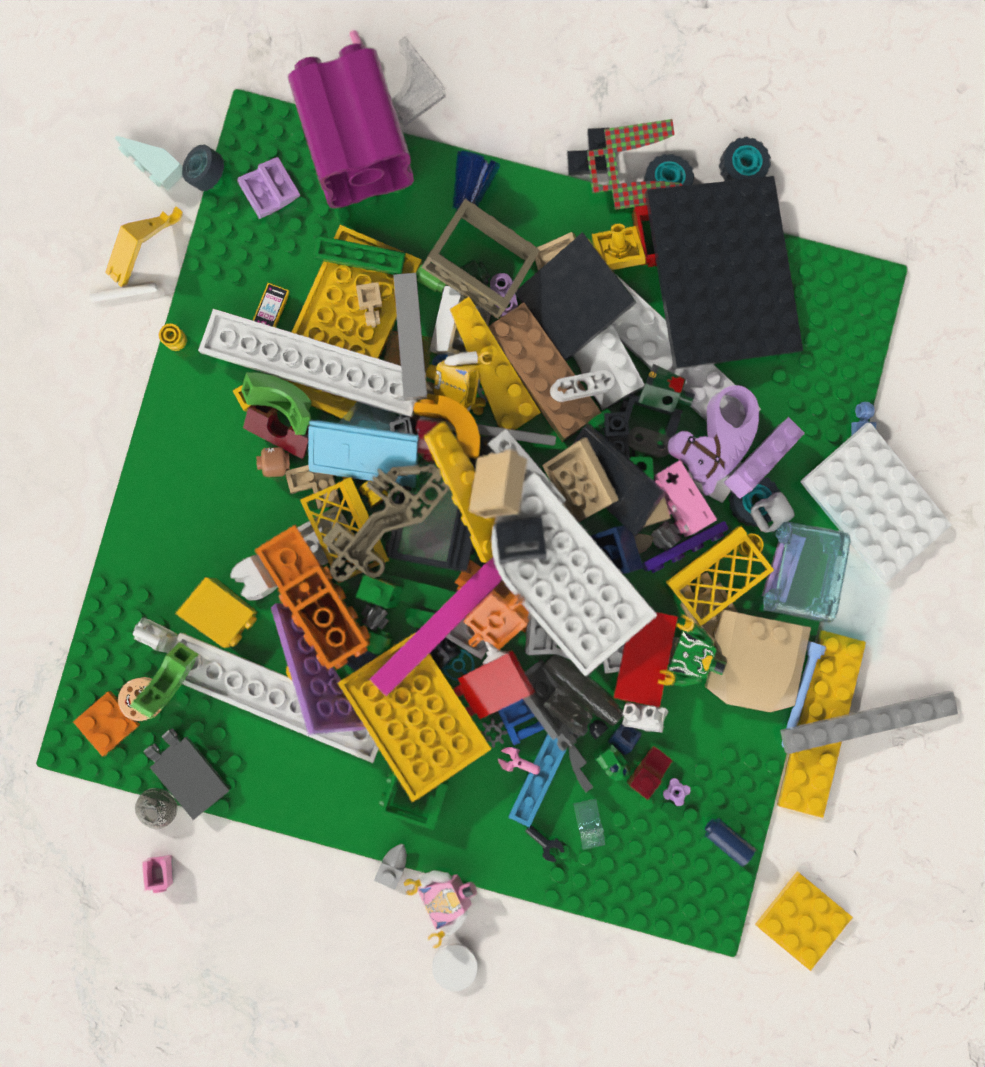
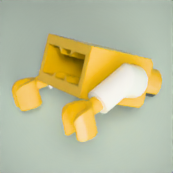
[426,347,492,415]

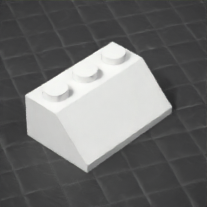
[429,286,491,356]
[573,326,645,411]

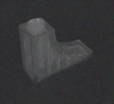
[392,36,446,127]

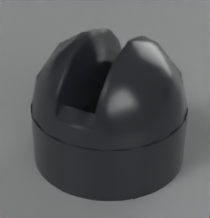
[589,719,609,740]

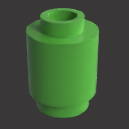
[416,263,447,293]

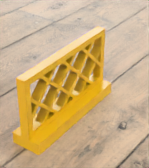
[300,477,389,583]
[666,527,774,626]

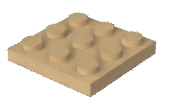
[542,438,619,522]

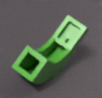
[241,373,312,435]

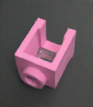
[142,855,173,893]

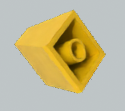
[176,577,258,648]

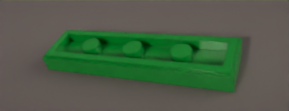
[313,236,406,275]

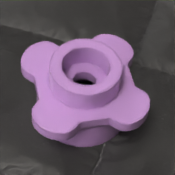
[663,778,690,806]

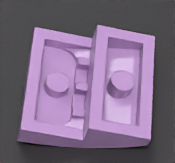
[238,157,300,219]

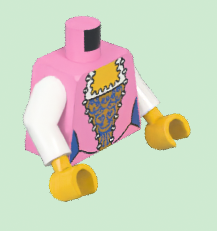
[404,870,477,948]

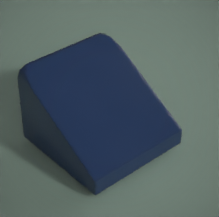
[608,721,642,755]

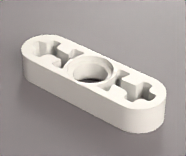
[550,370,615,402]

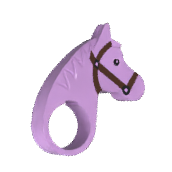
[667,385,759,496]

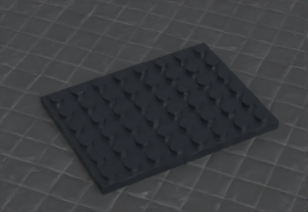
[645,176,803,370]

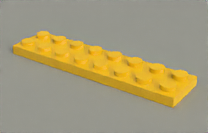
[777,630,866,818]

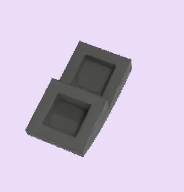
[568,745,593,792]

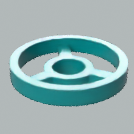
[443,649,474,681]

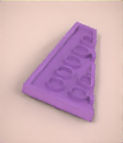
[271,603,366,735]

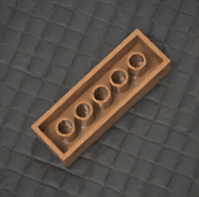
[488,303,601,443]

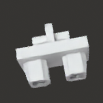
[622,703,668,732]

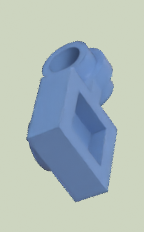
[851,402,876,435]

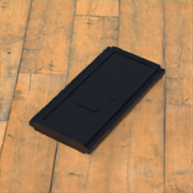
[573,423,666,535]

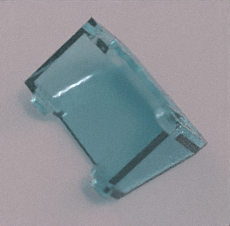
[763,522,851,623]

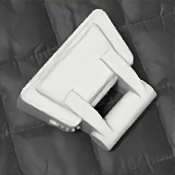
[133,617,179,653]

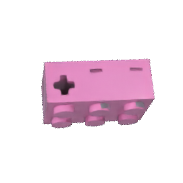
[654,461,717,537]

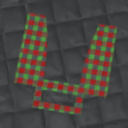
[587,119,682,210]

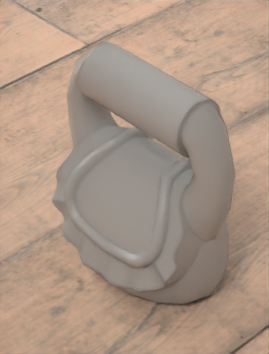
[750,492,795,533]

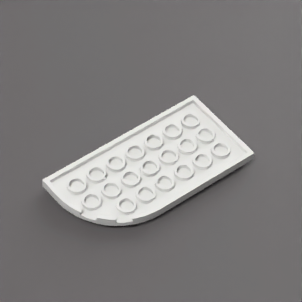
[492,472,657,676]

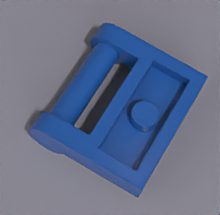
[498,699,544,746]

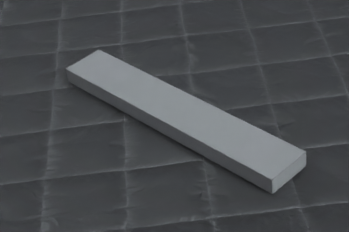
[394,273,427,401]
[420,416,556,446]

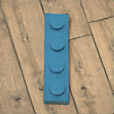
[509,734,566,827]

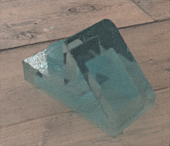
[573,799,605,850]

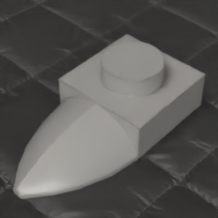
[374,844,407,890]

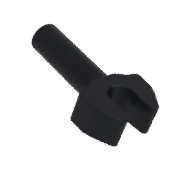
[525,825,564,862]

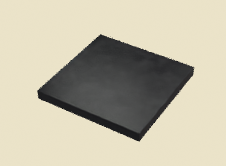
[515,232,637,361]

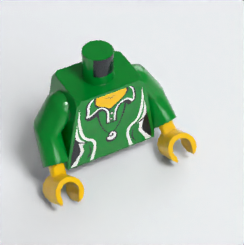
[658,615,726,687]

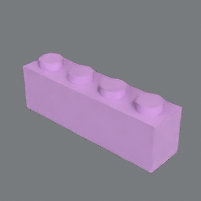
[724,417,804,498]

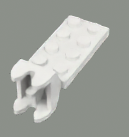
[231,506,353,601]

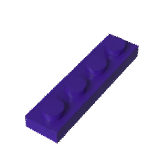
[642,521,728,573]

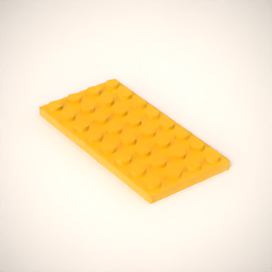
[272,225,422,422]

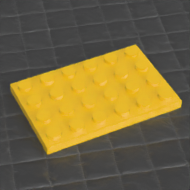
[338,632,491,802]

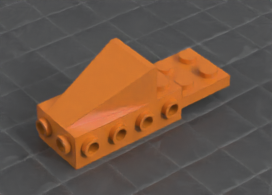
[255,525,371,670]

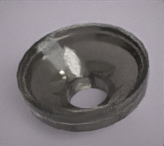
[135,788,178,829]

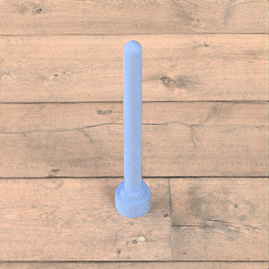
[782,641,826,747]

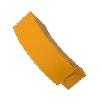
[413,396,480,459]

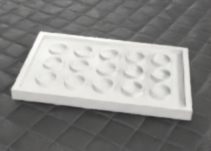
[800,423,951,584]

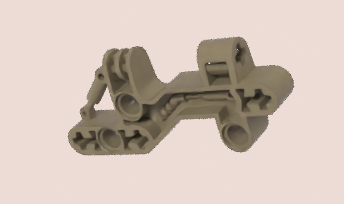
[323,464,450,581]

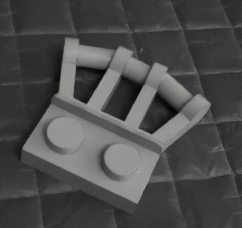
[525,611,570,659]

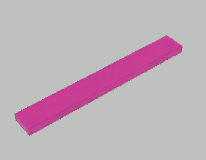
[370,557,503,696]

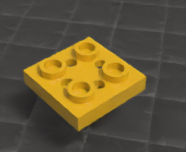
[592,224,645,270]

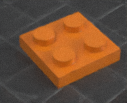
[74,691,140,756]

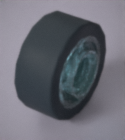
[182,145,224,191]

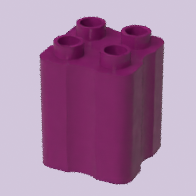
[287,43,414,208]

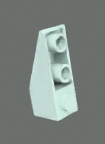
[115,136,182,191]

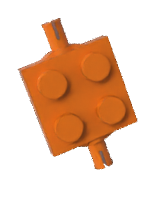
[463,590,529,650]

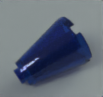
[452,151,500,212]

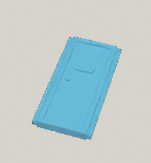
[309,420,419,488]

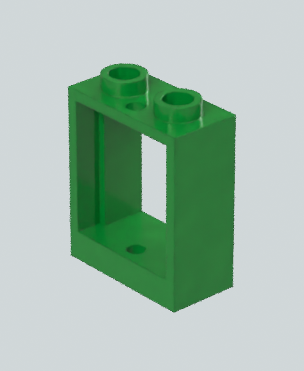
[379,770,449,830]

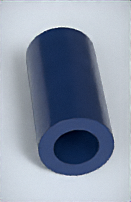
[704,818,756,866]

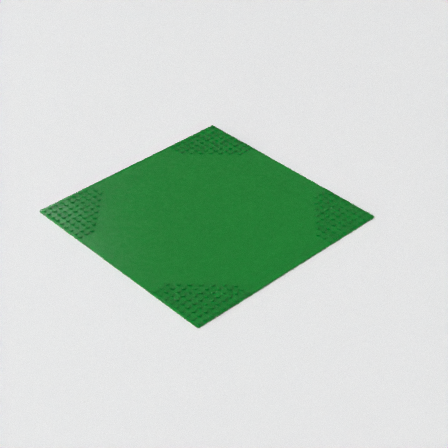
[36,89,908,957]

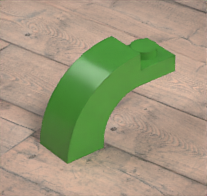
[130,642,198,719]

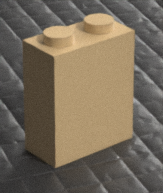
[469,450,527,518]

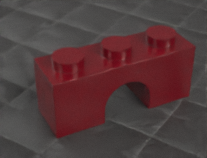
[243,405,310,459]

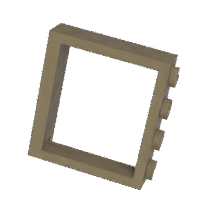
[421,199,540,318]

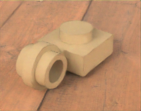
[356,282,382,328]

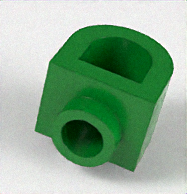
[366,629,393,655]

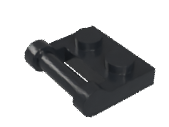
[494,516,547,565]

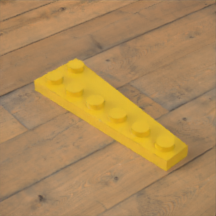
[449,297,541,430]
[424,422,496,563]

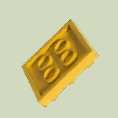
[755,871,853,971]

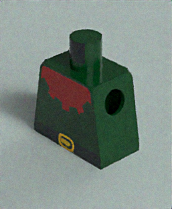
[638,364,695,412]

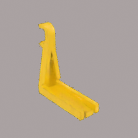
[105,206,183,287]

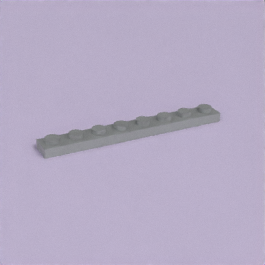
[780,691,958,754]

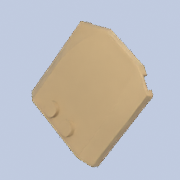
[705,610,811,712]

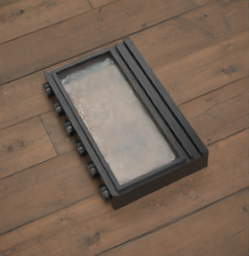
[385,430,494,574]

